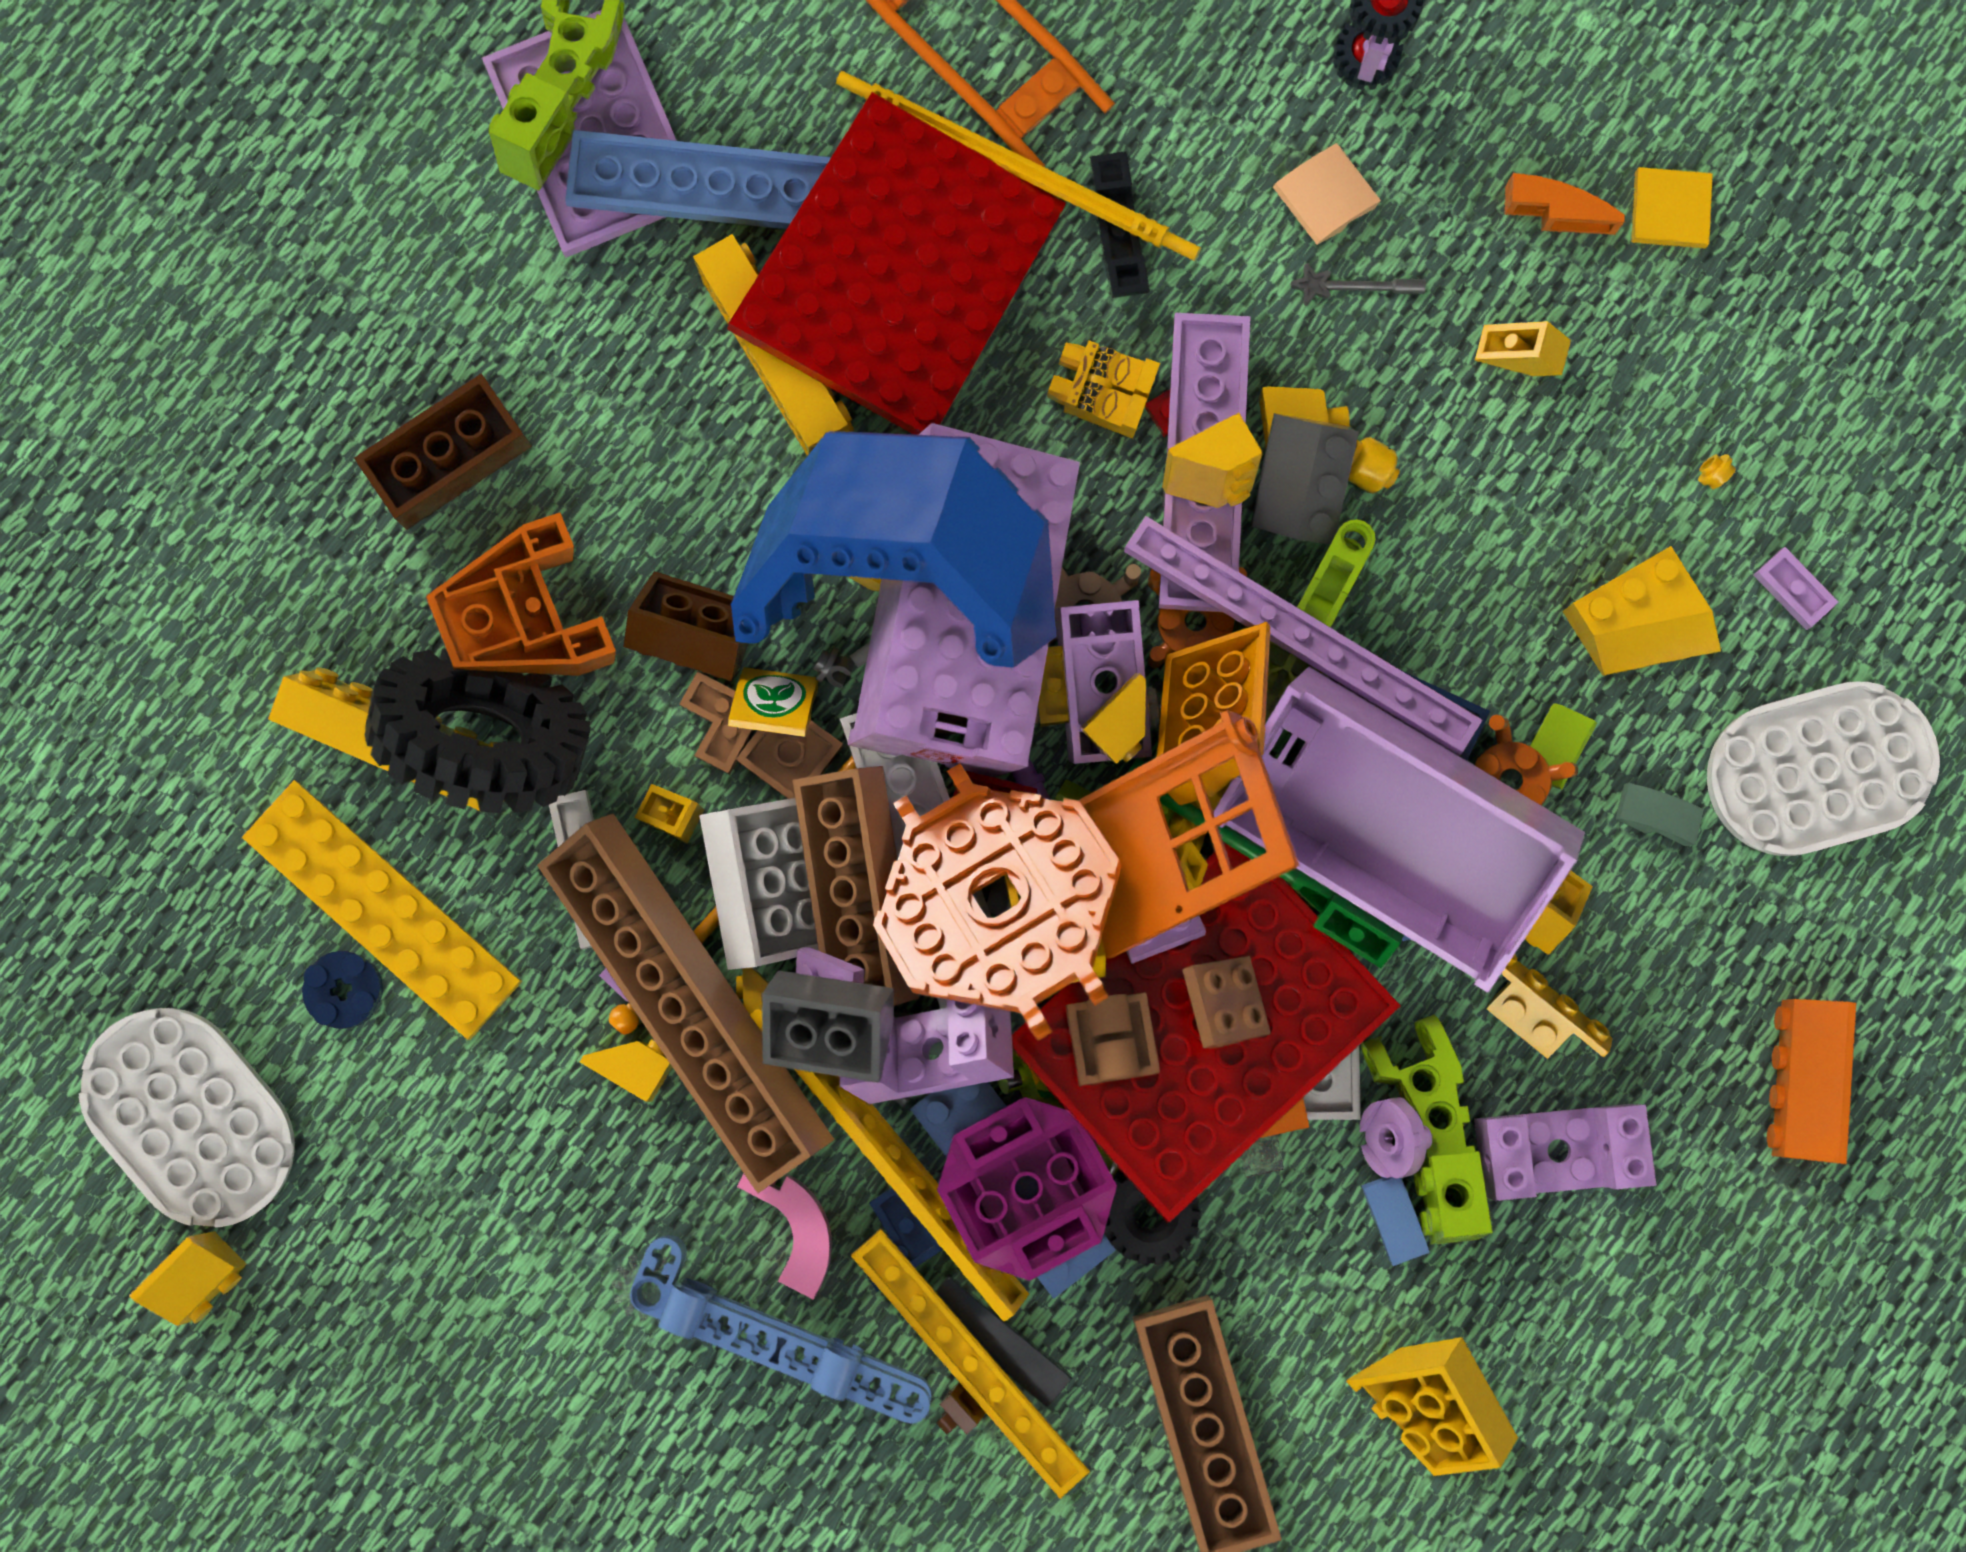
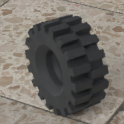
[1104,1171,1201,1265]

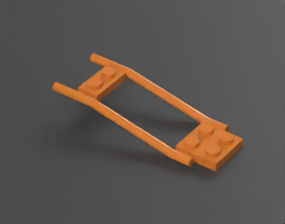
[866,0,1115,167]

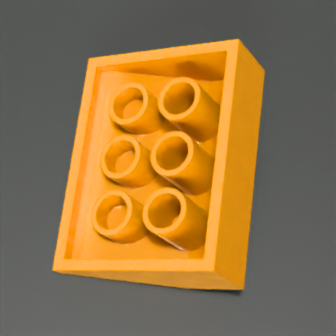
[1157,622,1271,805]

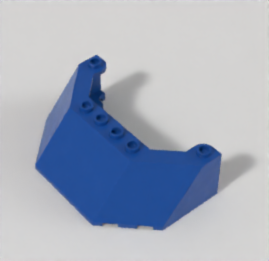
[731,431,1057,668]

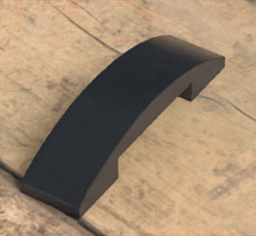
[1090,151,1150,298]

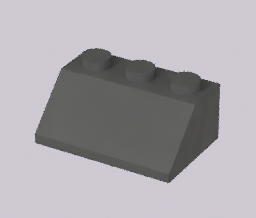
[1250,413,1359,545]
[762,971,894,1083]

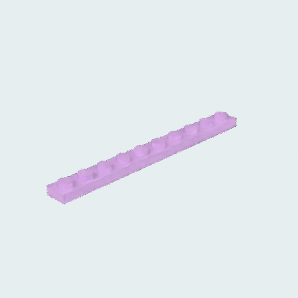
[1124,516,1482,756]

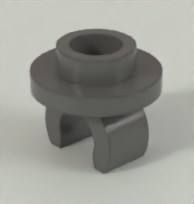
[813,647,855,688]

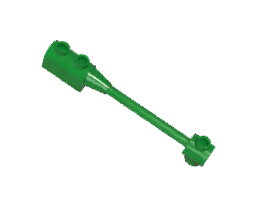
[1128,757,1404,968]

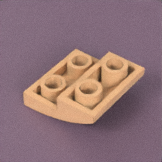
[1273,143,1381,245]

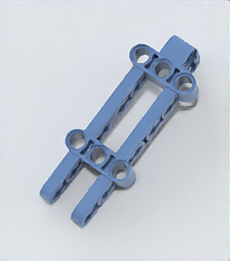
[630,1235,932,1424]

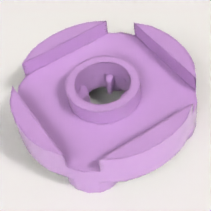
[1360,1097,1432,1178]

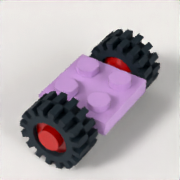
[1333,0,1425,90]

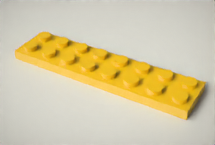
[241,780,522,1040]

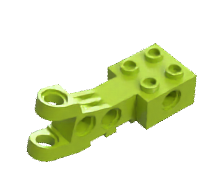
[489,0,625,191]
[1266,519,1376,732]
[1361,1014,1493,1245]

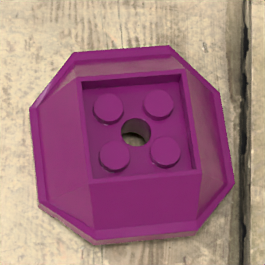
[937,1097,1117,1281]

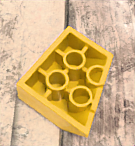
[1562,546,1721,676]
[1346,1337,1518,1476]

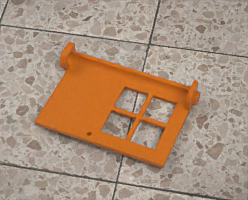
[1079,710,1300,958]

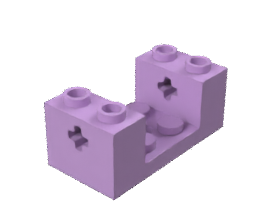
[1055,600,1152,764]
[840,999,1014,1104]
[1474,1104,1656,1201]

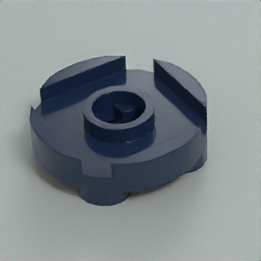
[302,951,383,1029]

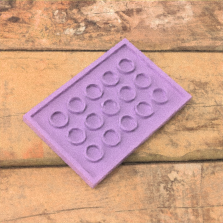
[482,10,677,258]

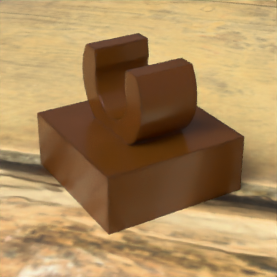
[936,1382,986,1435]

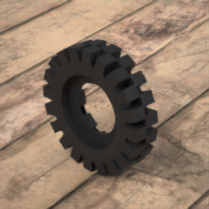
[364,649,590,813]

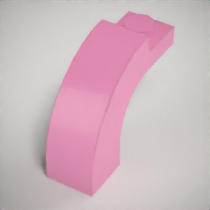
[737,1174,832,1299]

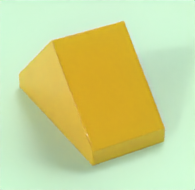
[634,784,705,844]

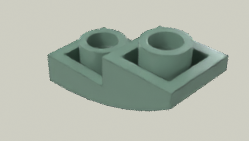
[1616,783,1704,846]

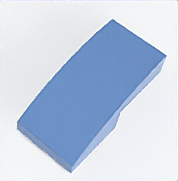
[1361,1177,1430,1266]

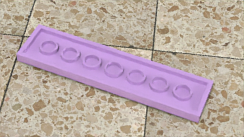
[1159,313,1251,612]

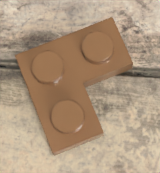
[679,671,754,775]

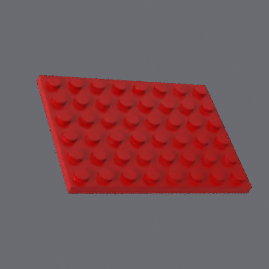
[727,92,1066,435]
[1012,832,1401,1223]

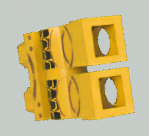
[1047,340,1160,439]

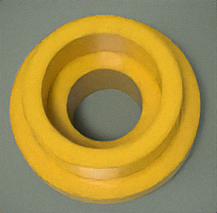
[1698,454,1736,489]

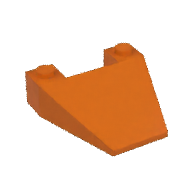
[426,512,616,676]

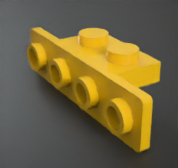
[1486,954,1613,1059]

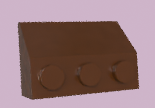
[623,571,749,681]

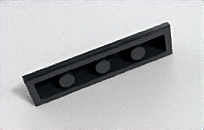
[936,1274,1073,1407]

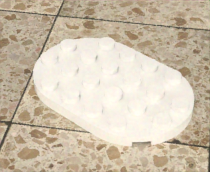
[1707,681,1940,856]
[79,1008,295,1228]

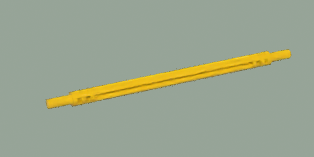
[836,71,1201,261]

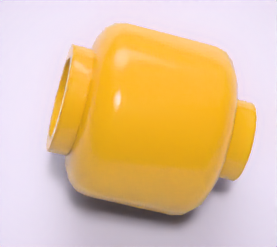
[1348,437,1400,494]

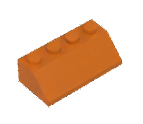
[1767,999,1856,1164]

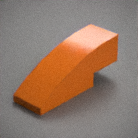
[1505,173,1625,235]

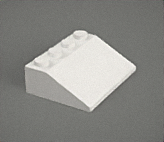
[699,798,819,970]

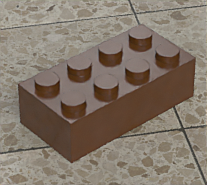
[354,373,532,530]

